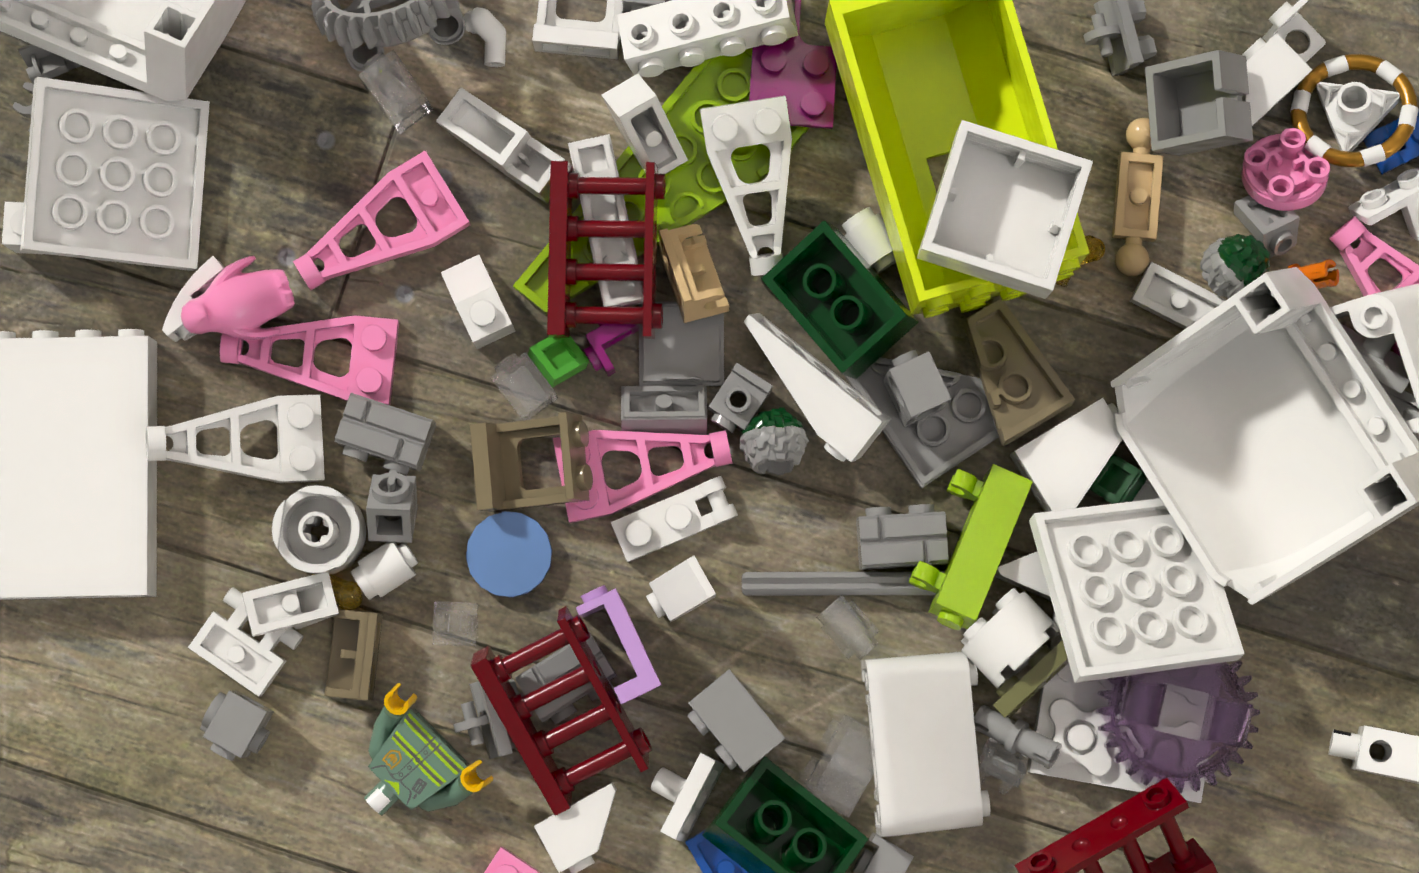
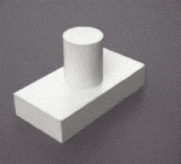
[1340,323,1410,393]
[651,753,725,842]

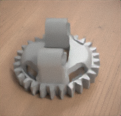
[311,0,466,72]

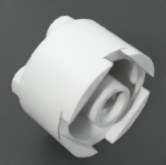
[272,485,366,575]
[961,588,1060,689]

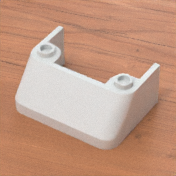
[1330,284,1419,442]

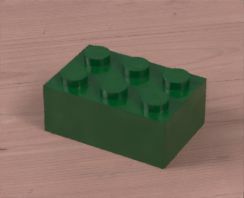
[761,220,919,380]
[702,757,869,873]

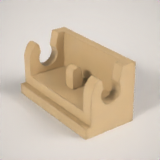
[659,224,729,323]

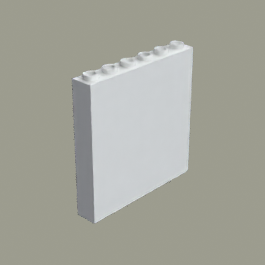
[0,329,157,600]

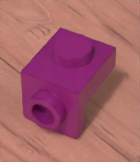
[583,324,639,377]

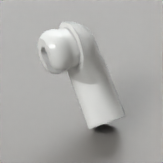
[463,7,506,67]

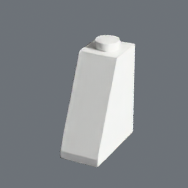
[1010,398,1122,512]

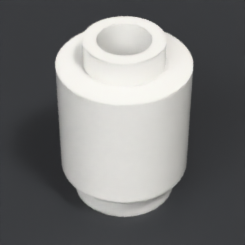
[842,207,896,273]
[351,542,418,600]

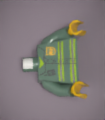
[364,683,493,816]

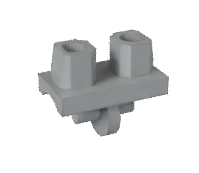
[1083,0,1157,76]
[453,679,518,759]

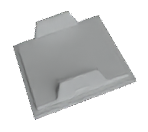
[639,302,724,386]

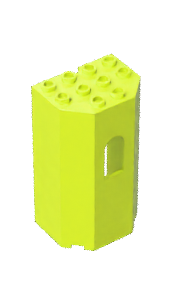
[825,0,1090,318]

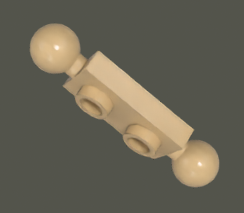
[1112,118,1164,276]

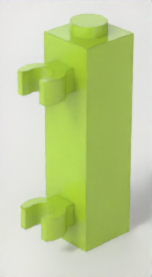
[908,464,1033,630]

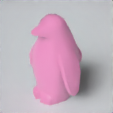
[181,256,295,340]

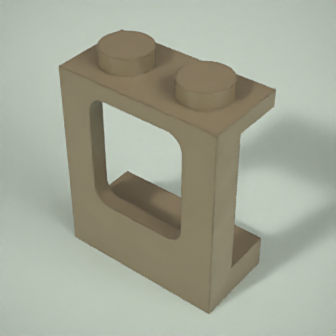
[470,412,593,512]

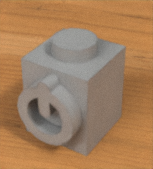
[366,470,418,543]
[200,690,274,761]

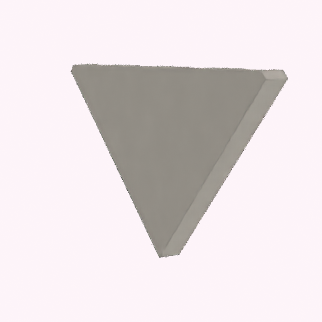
[843,357,999,489]

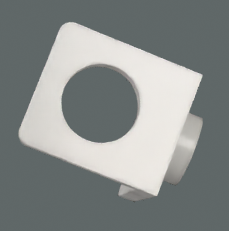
[1262,0,1326,62]

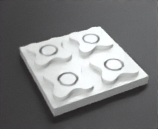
[20,77,210,271]
[1029,498,1245,683]
[1027,612,1223,803]

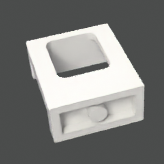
[532,0,623,59]

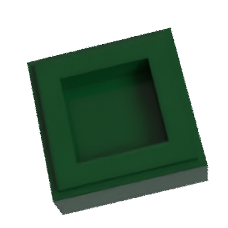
[1090,454,1148,504]

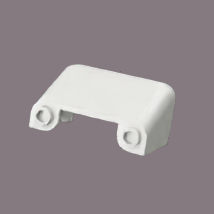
[861,652,990,837]

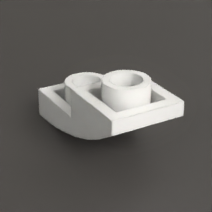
[162,256,225,342]

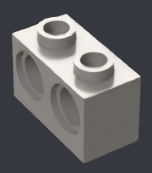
[883,350,951,427]

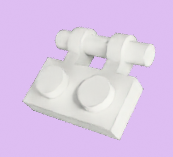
[188,587,304,697]

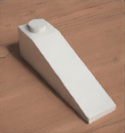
[744,313,891,462]

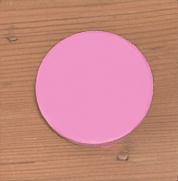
[1241,128,1330,211]

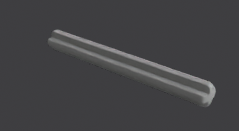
[741,572,944,596]

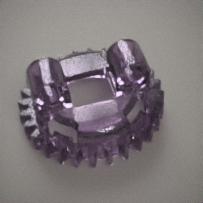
[1096,660,1260,793]

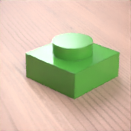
[527,336,589,388]

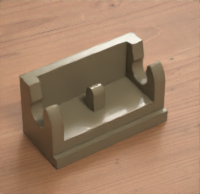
[324,609,383,701]

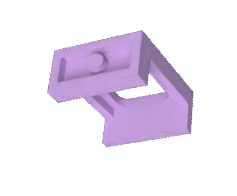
[576,585,662,704]

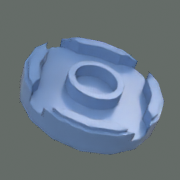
[466,511,553,598]

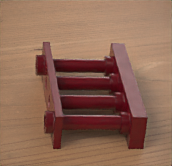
[547,161,666,339]
[470,606,652,816]
[1014,777,1218,873]

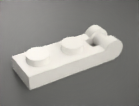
[611,476,738,562]

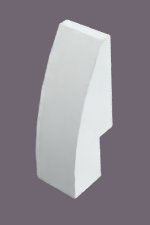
[436,87,565,203]

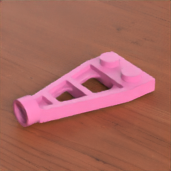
[293,151,470,290]
[1329,216,1419,356]
[220,315,399,405]
[553,430,733,523]

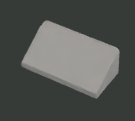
[621,385,707,435]

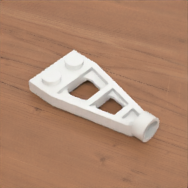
[700,96,792,276]
[145,394,325,483]

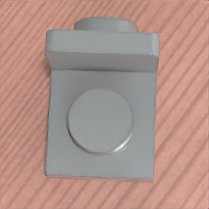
[1233,195,1300,258]

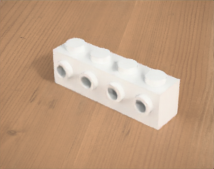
[617,0,798,78]

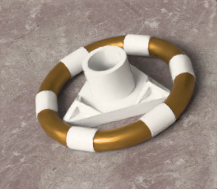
[1290,54,1419,168]

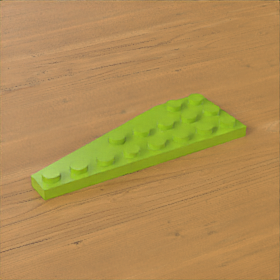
[513,48,810,315]

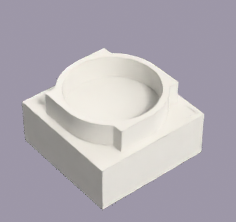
[917,120,1093,299]

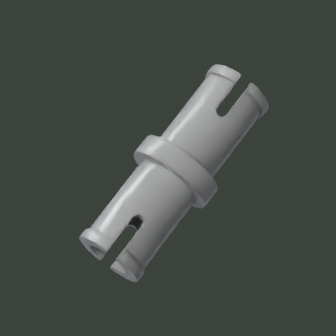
[974,704,1062,769]

